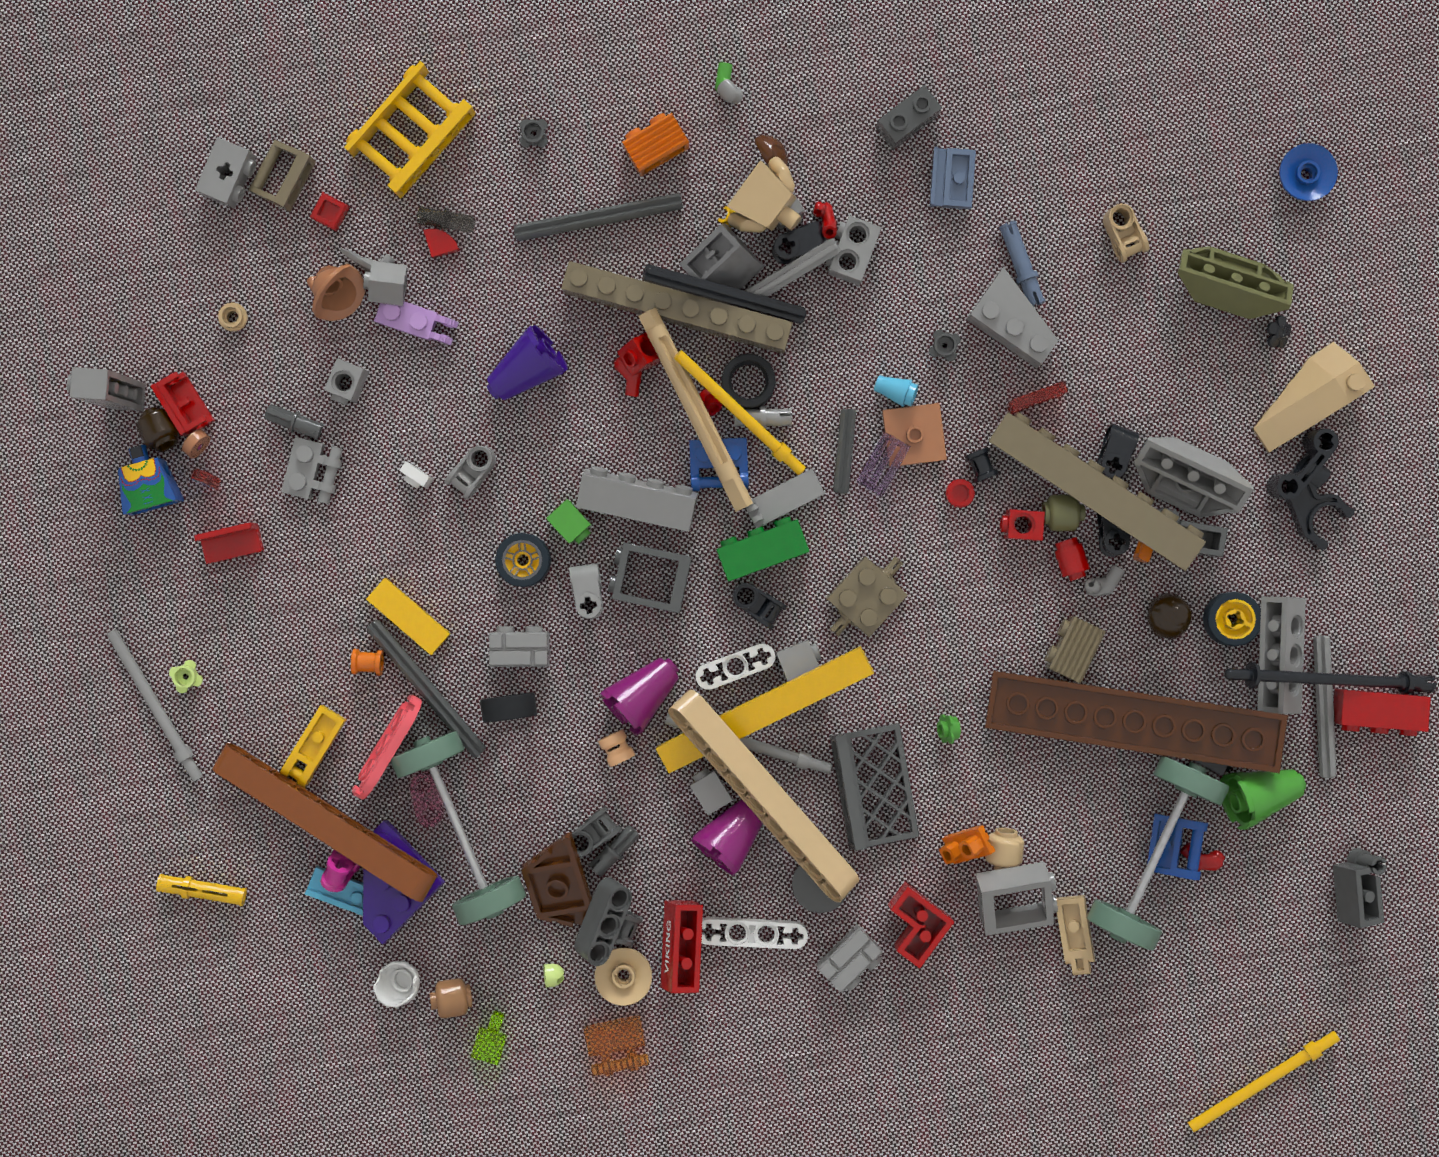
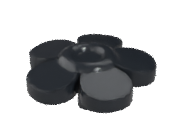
[1266,315,1291,348]

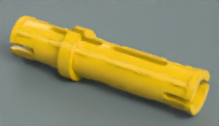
[156,874,247,906]

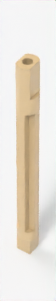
[638,308,753,512]

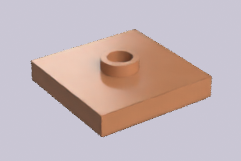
[882,403,947,468]

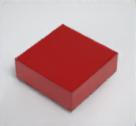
[310,192,350,232]

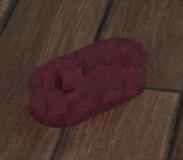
[410,772,444,827]

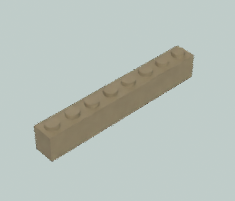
[561,261,793,354]
[989,411,1206,571]

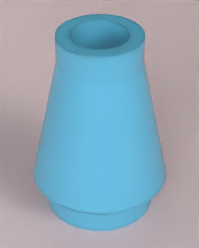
[874,375,919,407]

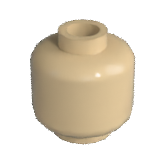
[985,827,1024,870]

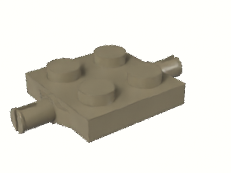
[826,556,907,637]

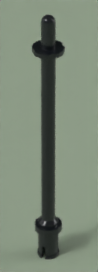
[1224,662,1437,694]

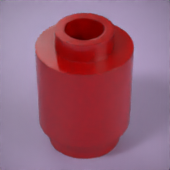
[1054,537,1090,581]

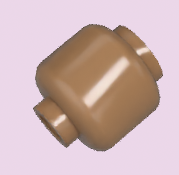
[429,978,472,1018]

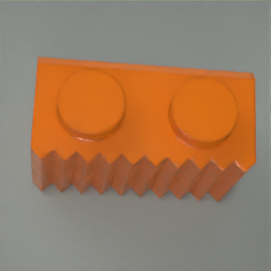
[622,113,690,177]

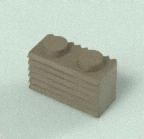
[1044,616,1106,684]

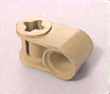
[1103,203,1150,263]

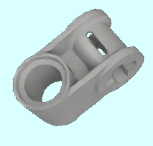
[444,446,496,500]
[569,563,603,619]

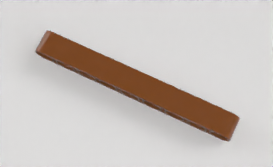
[212,743,438,902]

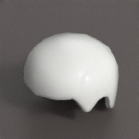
[373,961,420,1008]

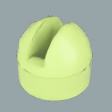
[543,963,564,988]

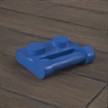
[689,438,749,492]
[1147,813,1208,881]

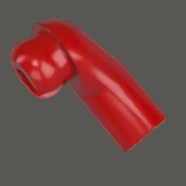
[813,201,837,239]
[614,357,642,397]
[1180,842,1225,871]

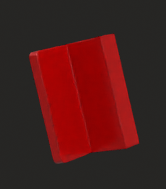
[194,522,264,564]

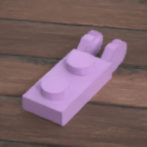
[374,301,459,346]

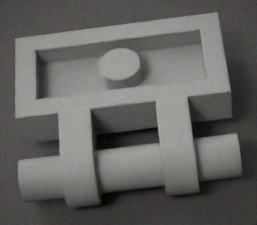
[281,437,343,504]

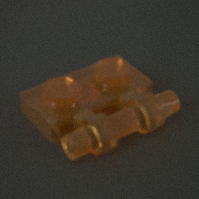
[583,1015,650,1077]

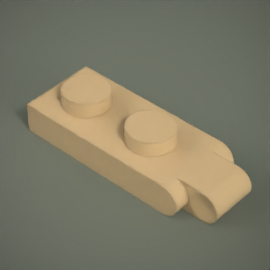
[1056,895,1095,975]

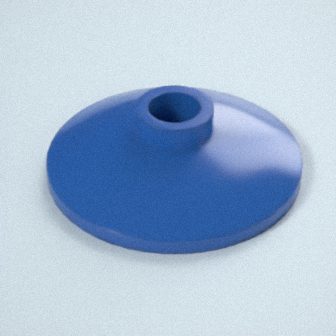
[1279,143,1338,201]

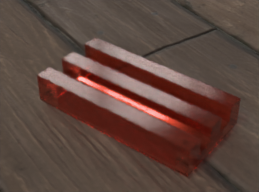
[1006,381,1068,414]

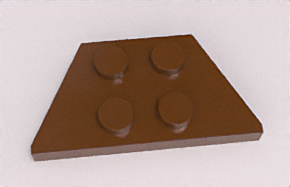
[521,832,592,927]

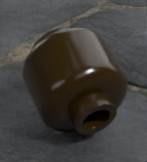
[137,407,180,452]

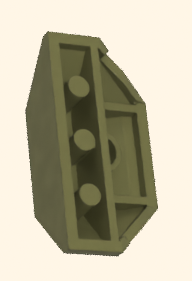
[1178,246,1294,319]

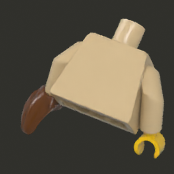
[718,135,802,233]

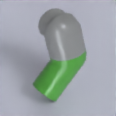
[715,62,743,104]

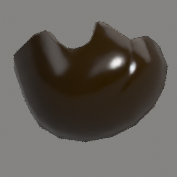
[1147,593,1192,639]

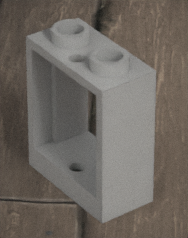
[976,862,1058,936]

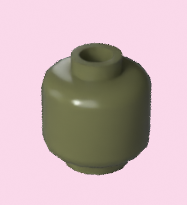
[1041,494,1086,531]

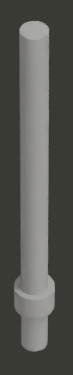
[106,629,204,782]
[665,713,832,774]

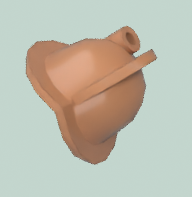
[307,263,365,321]

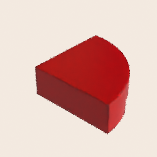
[424,229,460,259]

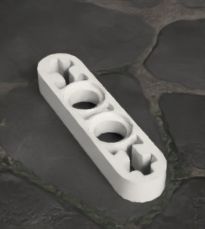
[701,917,808,949]

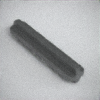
[833,409,856,494]

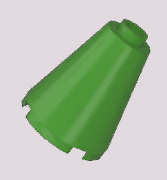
[1220,769,1306,830]

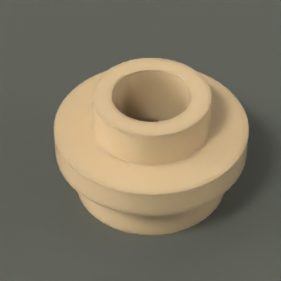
[218,303,248,332]

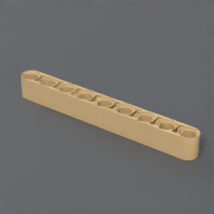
[668,690,859,902]

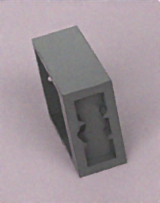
[608,542,692,613]

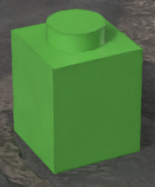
[546,499,593,545]

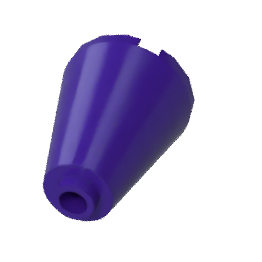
[487,325,568,400]

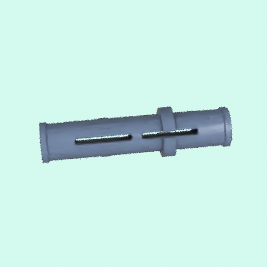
[999,221,1046,307]

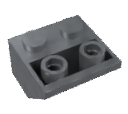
[679,224,765,303]

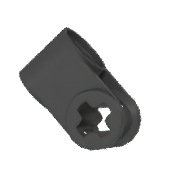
[572,806,623,857]

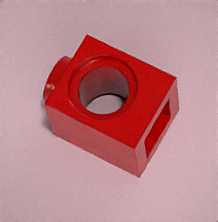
[617,333,660,376]
[1000,509,1045,541]

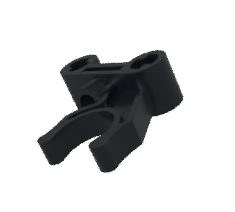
[1266,428,1355,550]

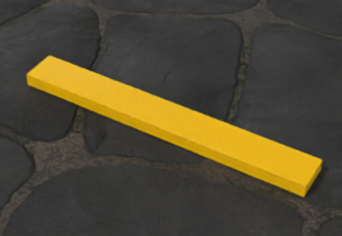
[655,646,874,773]

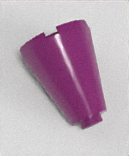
[599,658,679,736]
[691,799,763,876]

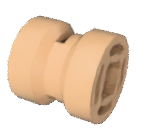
[598,729,636,767]

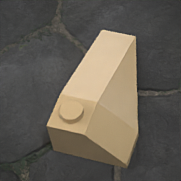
[1252,342,1375,453]

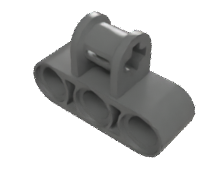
[574,877,644,966]

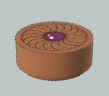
[182,430,210,458]

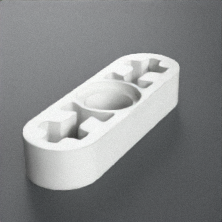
[696,643,775,690]

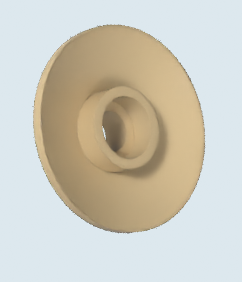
[594,947,652,1006]

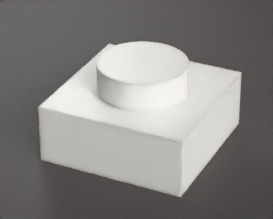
[399,461,434,489]

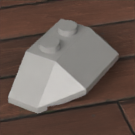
[1134,437,1254,517]

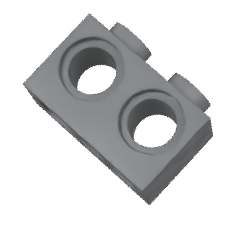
[825,215,882,286]

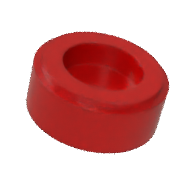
[945,479,975,508]

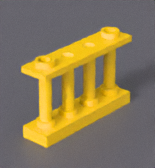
[344,61,476,199]

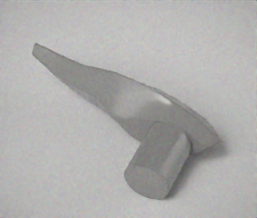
[341,248,395,272]

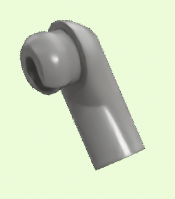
[1084,565,1125,597]

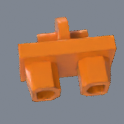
[939,825,995,865]

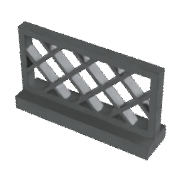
[829,723,919,851]

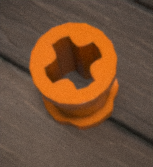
[351,648,384,676]

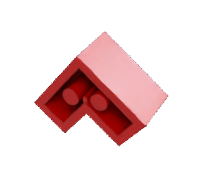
[888,882,955,969]

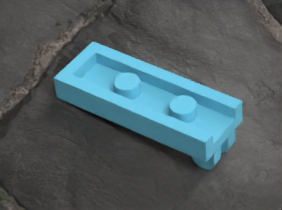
[305,865,363,916]

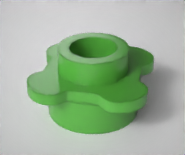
[937,714,961,744]

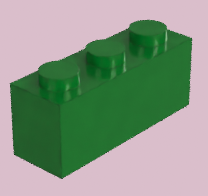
[716,516,810,582]

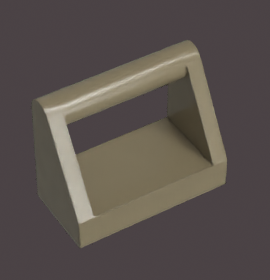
[248,140,316,212]

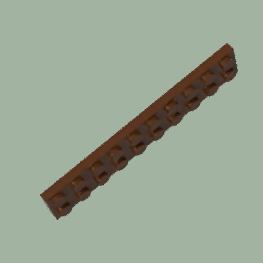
[985,671,1288,774]

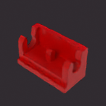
[150,372,215,437]

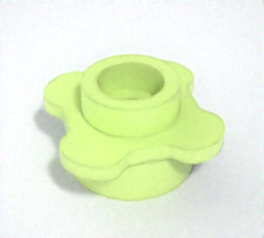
[169,660,203,693]

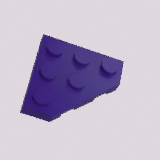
[363,820,445,945]

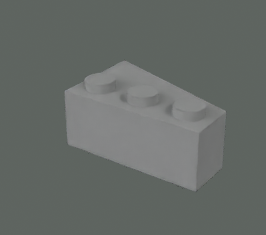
[966,267,1059,368]

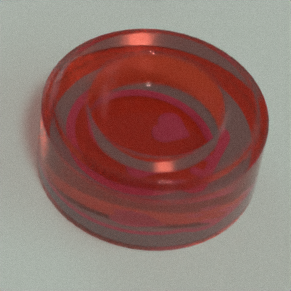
[190,469,221,490]

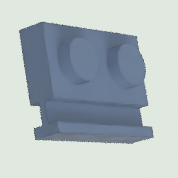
[929,147,976,210]

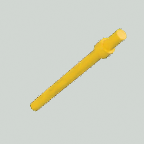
[674,350,806,475]
[1187,1031,1341,1132]

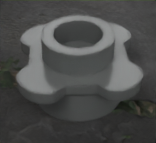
[519,119,548,148]
[929,330,961,362]

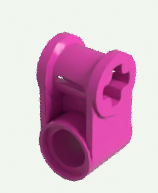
[320,850,361,892]

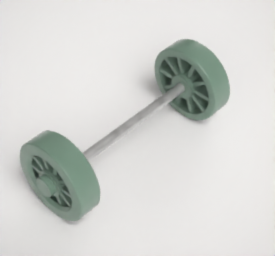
[390,730,526,925]
[1087,756,1229,951]

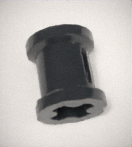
[965,447,999,483]

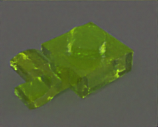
[471,1010,507,1065]

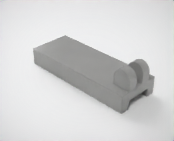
[745,469,825,528]

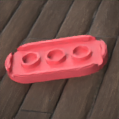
[352,694,422,800]

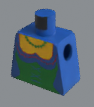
[118,445,184,516]

